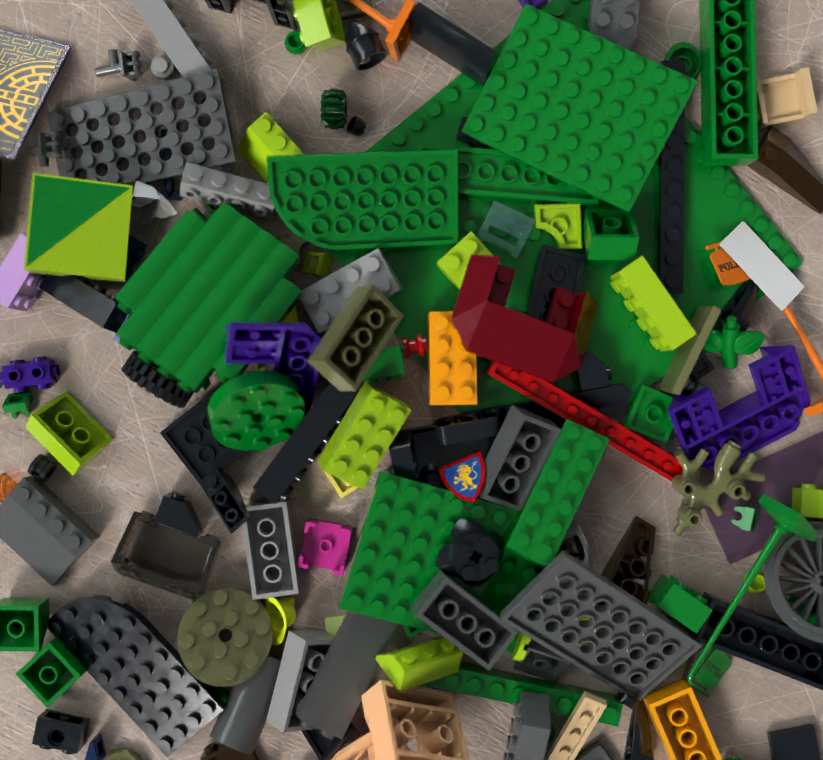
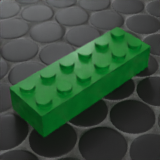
[504,419,610,568]

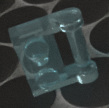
[477,201,536,258]

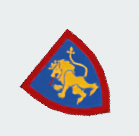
[438,451,486,504]

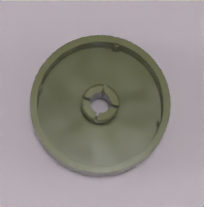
[177,589,273,687]

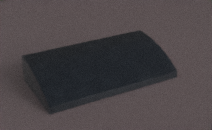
[410,2,497,87]

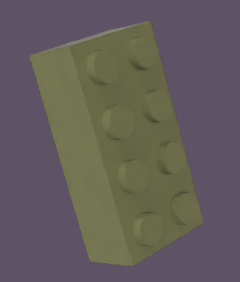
[307,284,404,391]

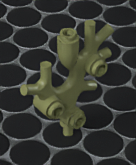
[672,440,765,536]

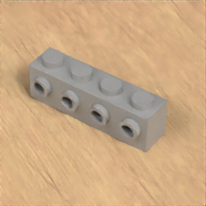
[180,162,274,220]

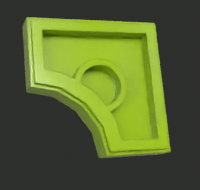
[534,203,582,250]

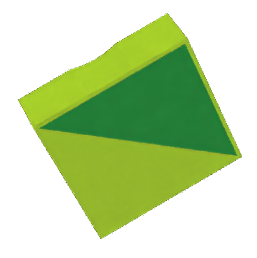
[24,173,133,283]

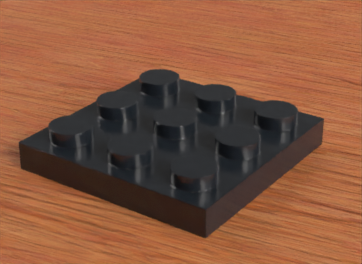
[160,391,249,487]

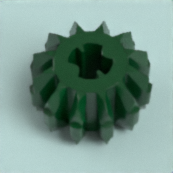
[320,89,348,129]

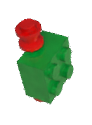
[363,334,428,384]

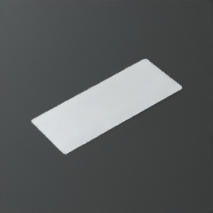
[720,221,804,311]

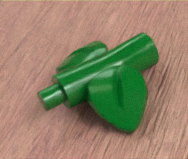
[703,316,765,369]

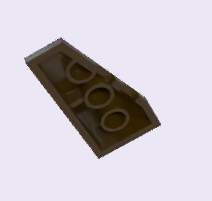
[748,126,823,214]
[598,516,656,614]

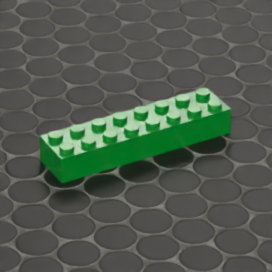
[699,0,758,166]

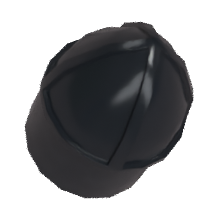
[345,19,387,71]

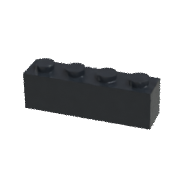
[39,274,127,333]

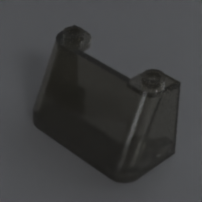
[111,511,221,601]

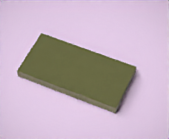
[658,306,721,395]

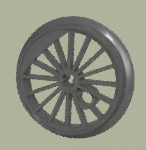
[764,521,823,643]

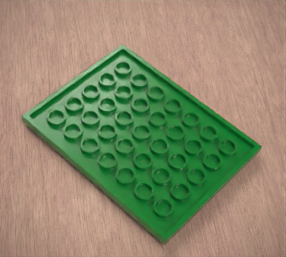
[461,4,698,213]
[338,470,539,653]

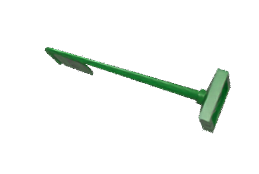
[687,494,819,698]

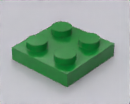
[623,384,673,444]

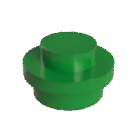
[285,31,307,55]

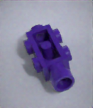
[0,356,60,393]

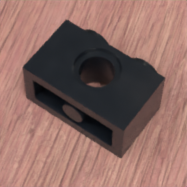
[32,709,90,754]

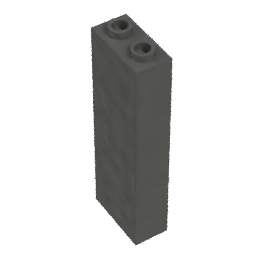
[295,611,399,740]

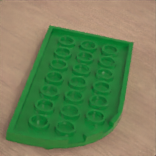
[266,149,458,250]

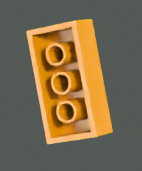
[427,312,477,406]
[643,678,722,760]

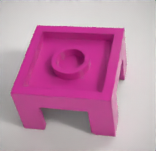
[297,518,353,576]

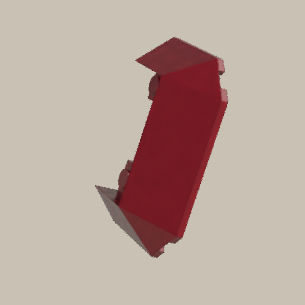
[450,255,598,383]

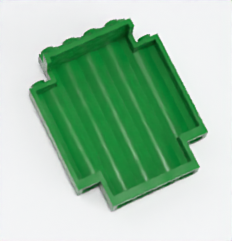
[115,202,302,394]

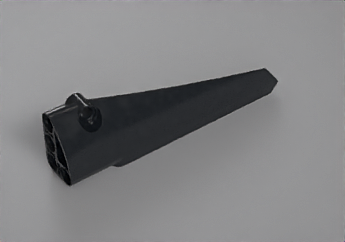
[389,383,633,489]

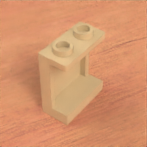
[757,67,818,129]

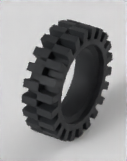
[121,350,194,408]

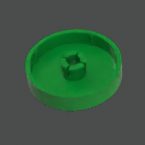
[207,370,305,451]

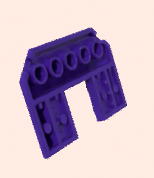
[224,322,321,417]
[667,345,811,471]

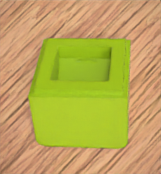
[301,250,333,278]

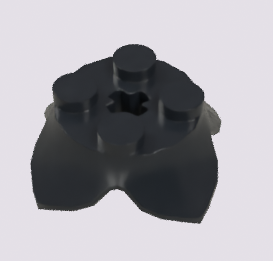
[436,517,504,587]

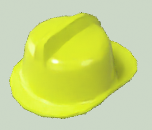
[264,597,296,645]

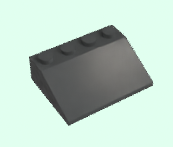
[0,475,100,586]

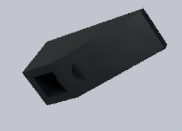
[199,467,250,534]

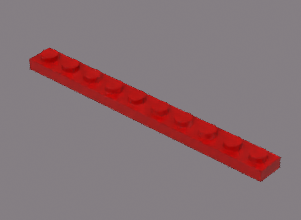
[487,361,682,482]

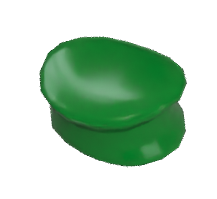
[663,42,702,80]

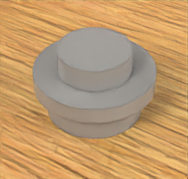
[151,55,174,79]

